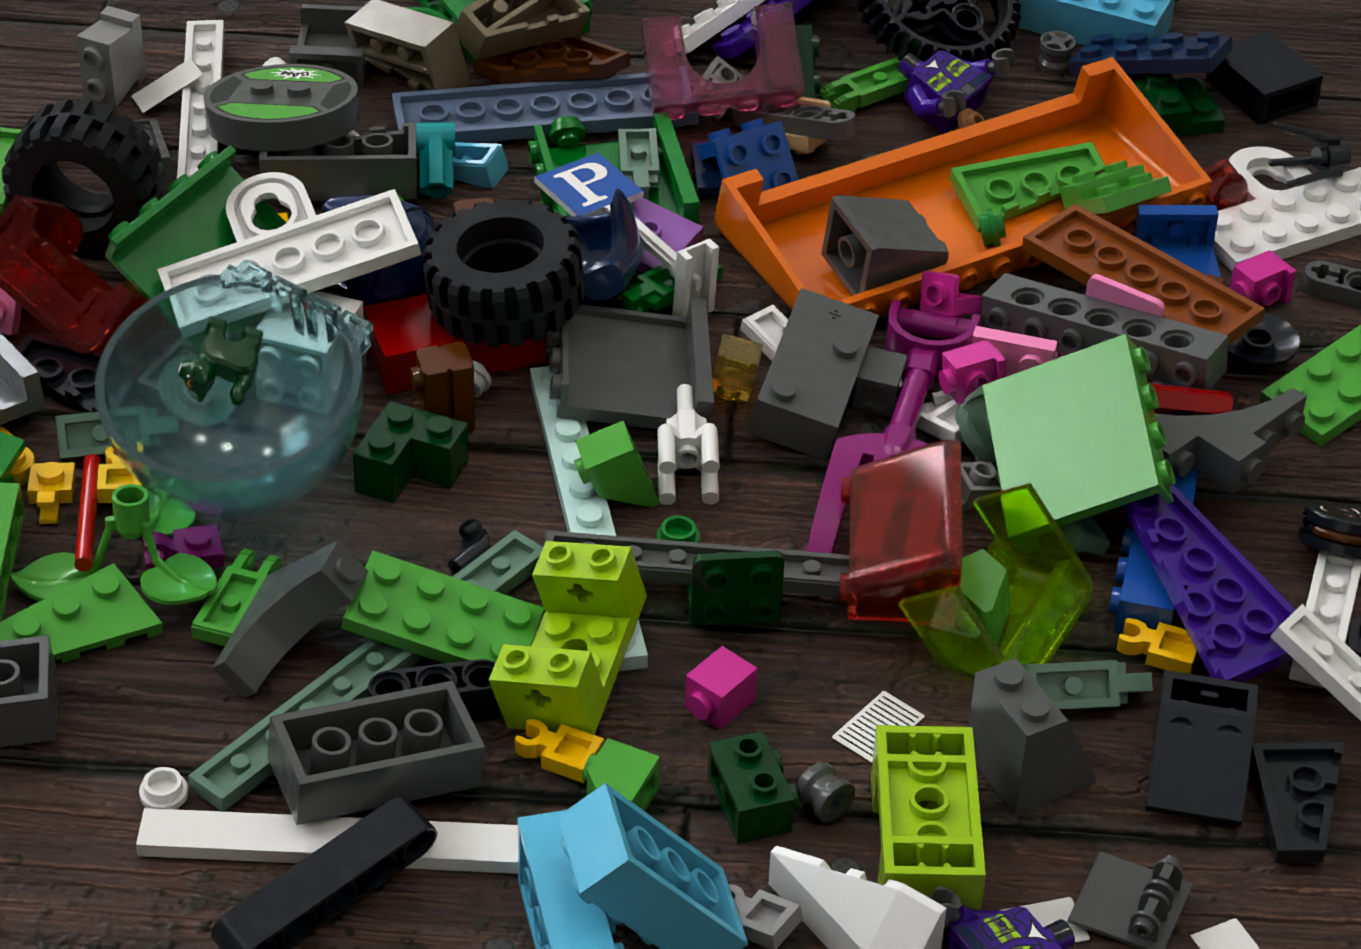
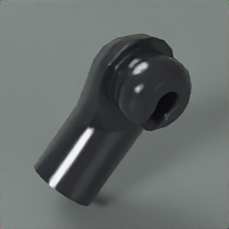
[448,519,491,575]

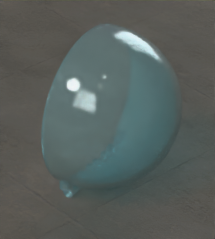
[95,260,373,518]

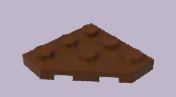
[473,35,630,84]

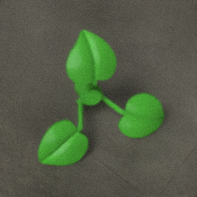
[10,478,217,605]

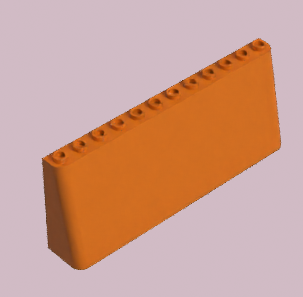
[714,57,1212,318]

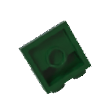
[1132,73,1226,137]

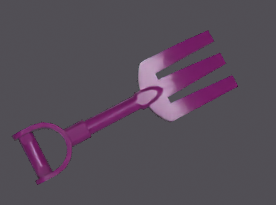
[806,300,982,592]

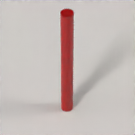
[74,454,101,572]

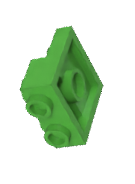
[1059,160,1172,214]

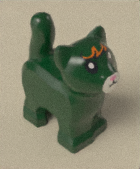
[178,317,263,406]

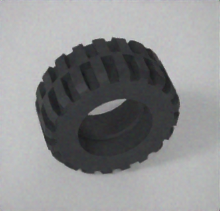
[2,99,165,256]
[422,198,585,348]

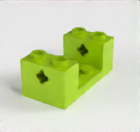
[489,541,647,735]
[871,725,986,927]

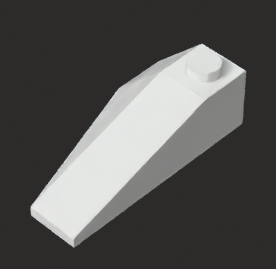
[768,846,947,949]

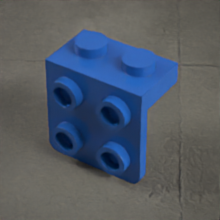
[696,118,799,192]
[1133,205,1221,277]

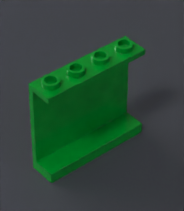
[528,112,699,224]
[105,145,287,351]

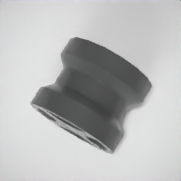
[1037,31,1076,75]
[795,761,855,823]

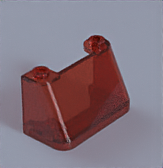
[0,195,166,354]
[839,440,962,623]

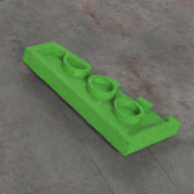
[949,142,1105,232]
[0,563,163,663]

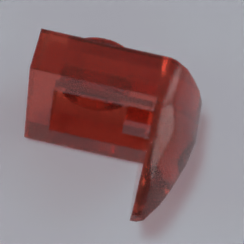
[1203,158,1248,211]

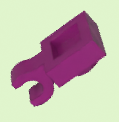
[143,524,224,569]

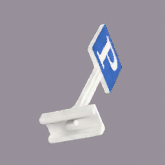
[534,152,719,317]

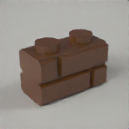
[409,341,475,433]

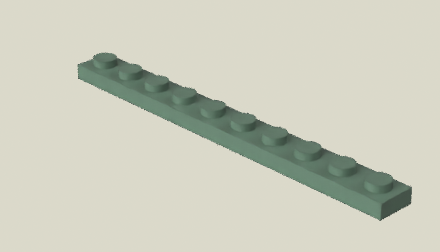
[188,530,543,812]

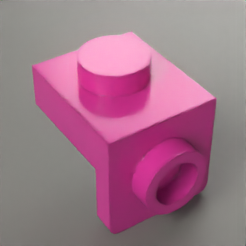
[920,271,982,319]

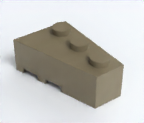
[344,0,472,91]
[455,0,590,60]

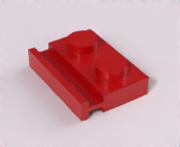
[1148,383,1234,415]

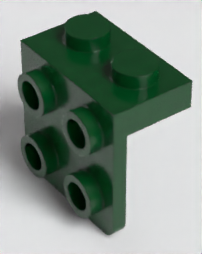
[686,550,785,626]

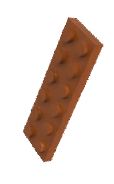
[1022,204,1265,345]

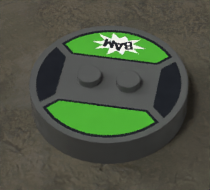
[204,64,360,152]

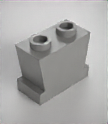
[76,6,147,107]

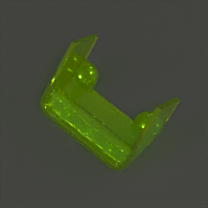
[898,483,1092,679]

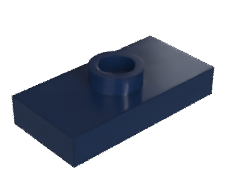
[691,142,722,199]

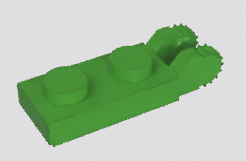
[816,57,910,112]
[191,548,282,646]

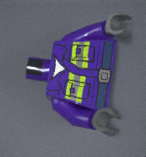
[898,48,1016,134]
[929,886,1075,949]

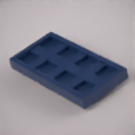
[1068,31,1233,75]

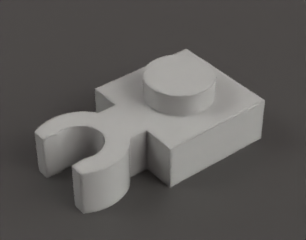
[729,884,803,949]

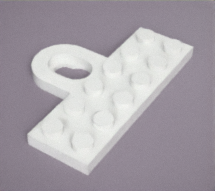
[1213,146,1361,273]
[157,172,421,337]

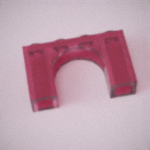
[640,2,805,120]

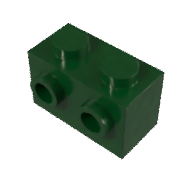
[707,731,799,844]

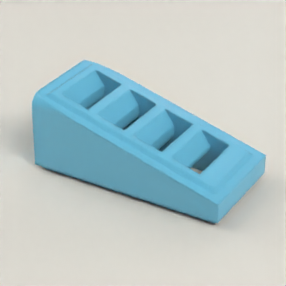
[419,142,508,189]

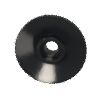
[1228,312,1300,367]

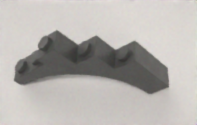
[1154,388,1307,494]

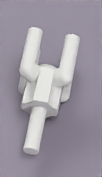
[657,384,720,505]

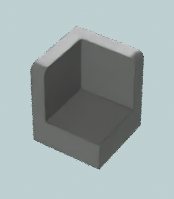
[852,346,907,417]

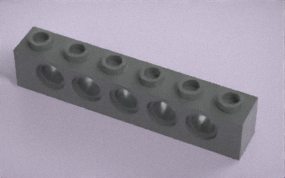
[982,273,1229,389]

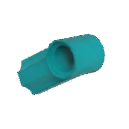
[416,122,456,199]

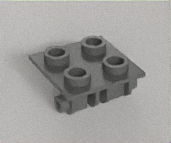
[1067,851,1193,949]

